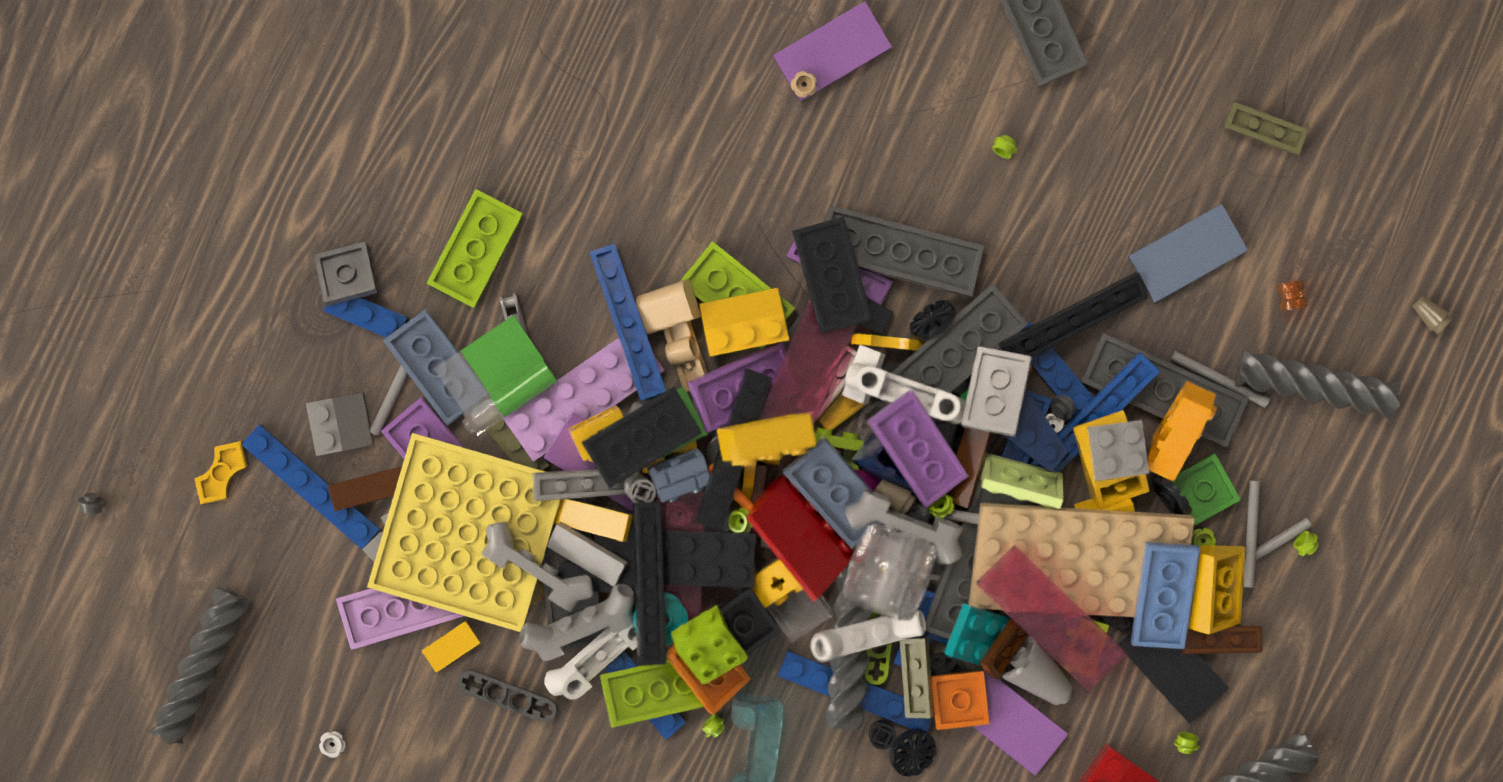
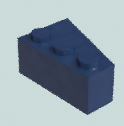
[1002,388,1069,473]
[850,433,919,502]

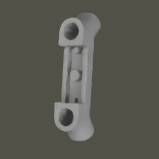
[845,489,963,564]
[481,522,594,612]
[519,584,636,661]

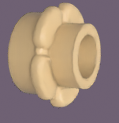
[791,71,817,98]

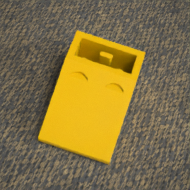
[1073,410,1150,509]

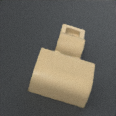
[636,279,708,392]

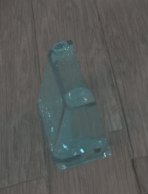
[731,693,784,782]

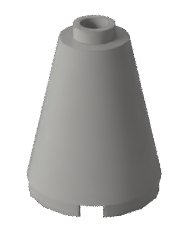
[1001,634,1072,705]

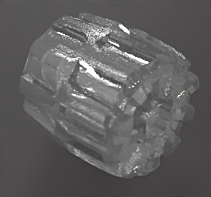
[842,524,936,621]

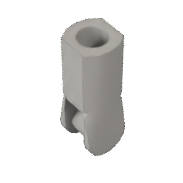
[499,292,528,335]

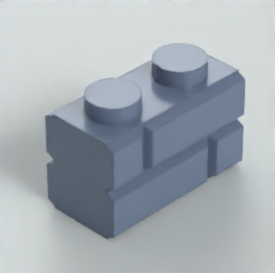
[647,448,710,503]

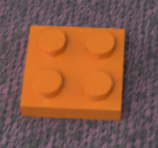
[931,670,990,730]

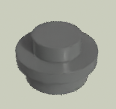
[1050,394,1076,420]
[78,493,105,514]

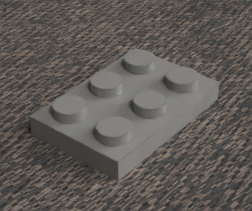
[961,346,1032,437]

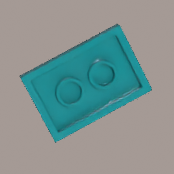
[944,603,1010,665]

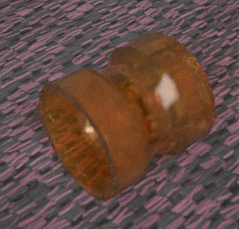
[1276,280,1307,311]

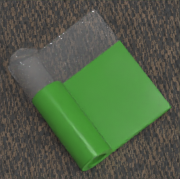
[434,315,558,436]

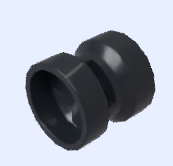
[868,719,896,750]

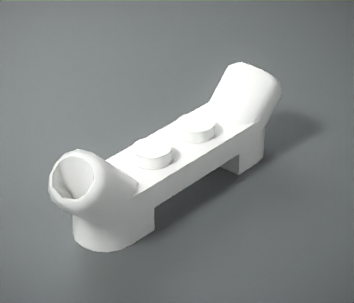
[845,363,966,424]
[544,602,637,699]
[811,609,926,661]

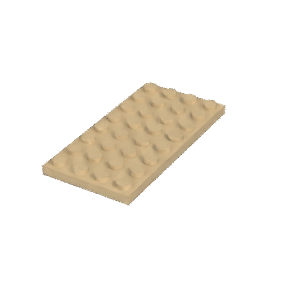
[969,503,1194,617]

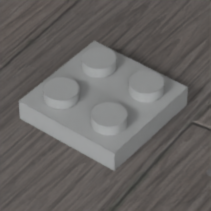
[1087,420,1149,481]

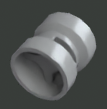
[624,473,656,503]

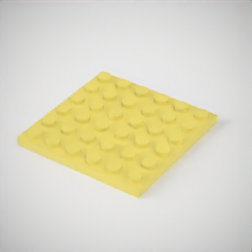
[367,433,561,632]

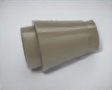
[1412,295,1452,334]
[874,479,916,515]

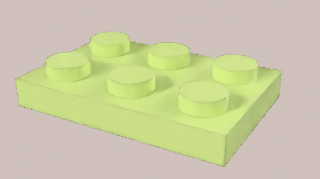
[982,453,1063,509]

